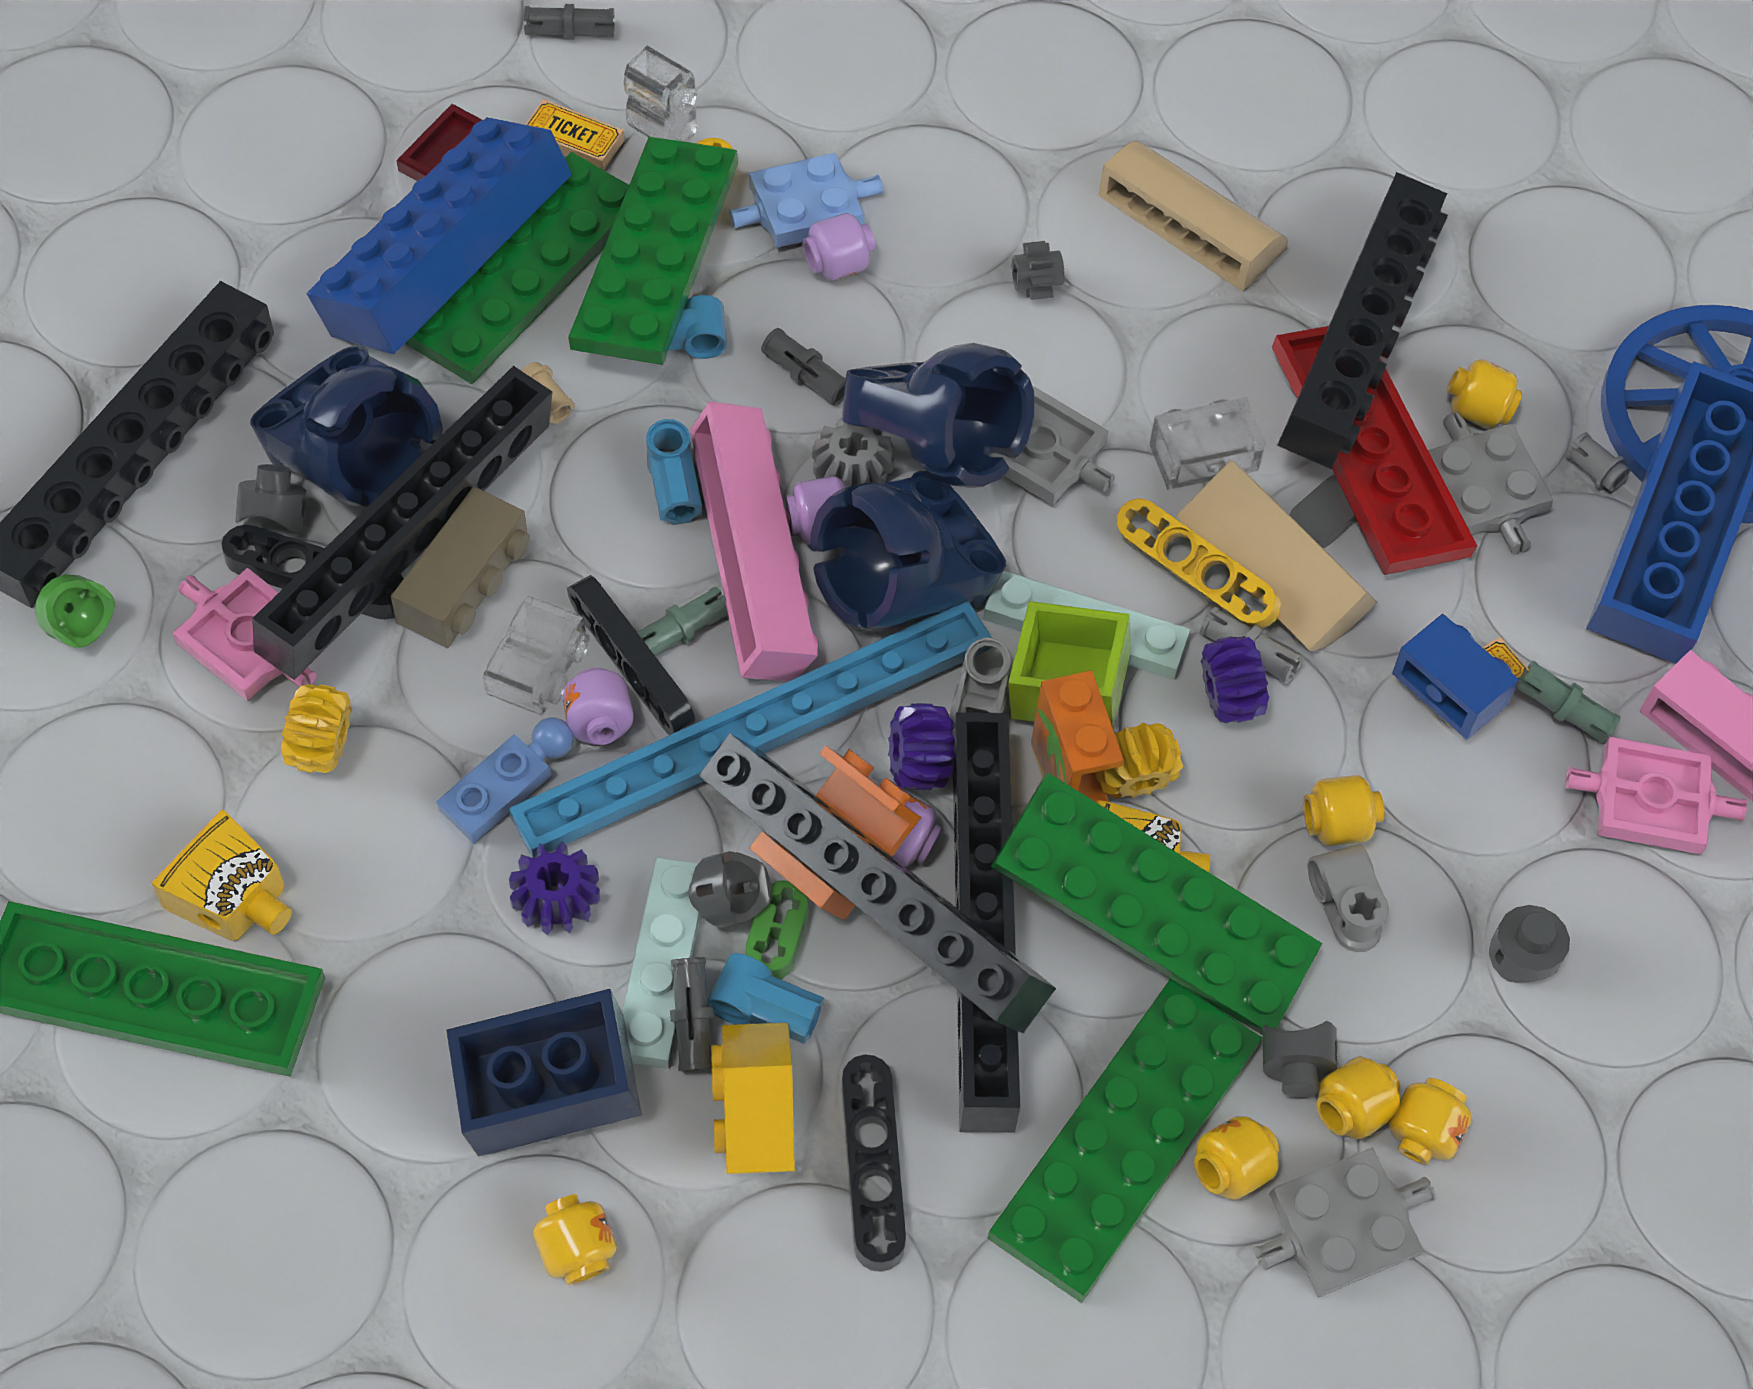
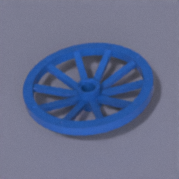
[1601,305,1753,524]

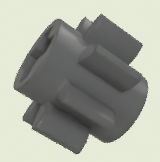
[1011,241,1064,300]

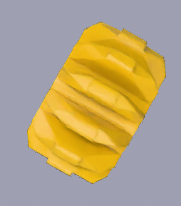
[280,684,352,774]
[1094,722,1183,799]

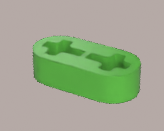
[746,880,808,980]

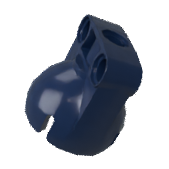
[842,343,1034,488]
[250,346,443,507]
[811,471,1006,629]

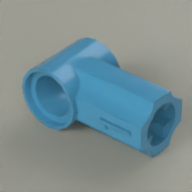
[669,295,727,359]
[646,419,702,525]
[707,953,824,1044]

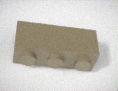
[391,486,530,649]

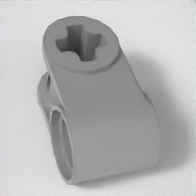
[949,638,1012,730]
[1307,844,1389,952]

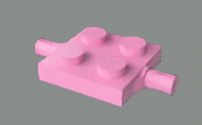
[173,568,317,701]
[1565,736,1747,855]

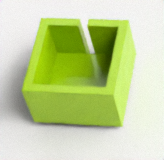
[1008,601,1131,729]

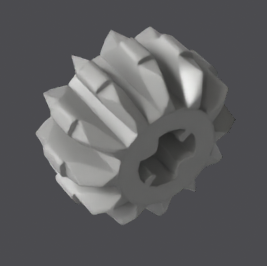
[812,417,895,488]

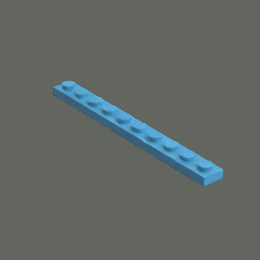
[509,601,992,858]

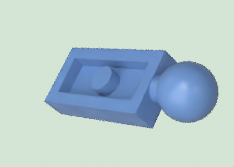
[436,717,573,844]

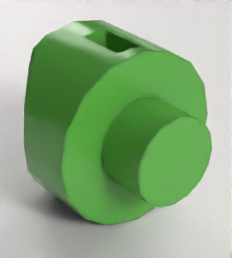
[35,574,115,648]

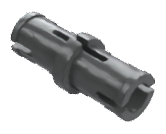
[524,4,615,40]
[761,328,846,406]
[670,957,714,1071]

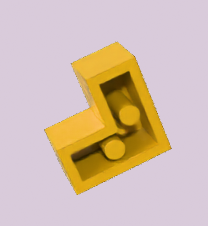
[711,1023,795,1174]

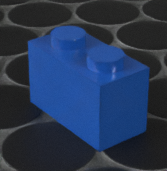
[1392,613,1519,740]

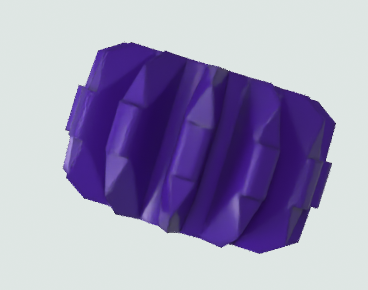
[1201,636,1269,723]
[888,703,956,791]
[509,841,600,936]

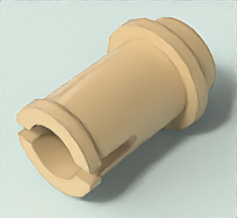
[521,362,575,424]

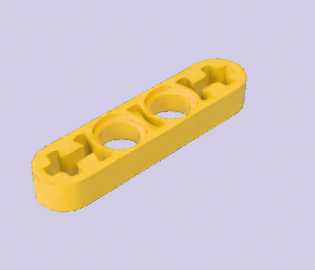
[1116,498,1281,628]

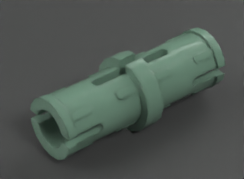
[637,587,728,656]
[1516,661,1620,744]

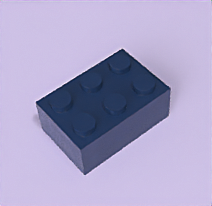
[446,989,642,1157]

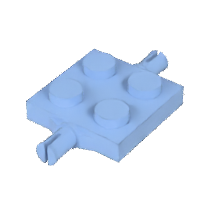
[729,153,883,248]

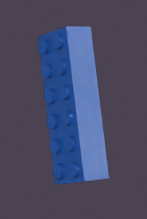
[306,117,572,354]
[1586,361,1753,664]

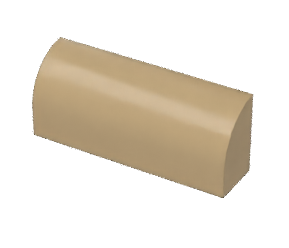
[1098,141,1288,291]
[1176,459,1377,651]

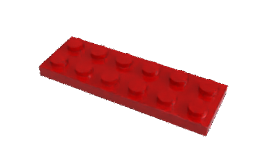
[1272,326,1477,575]

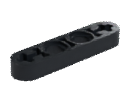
[221,525,404,620]
[567,575,696,735]
[841,1054,906,1272]

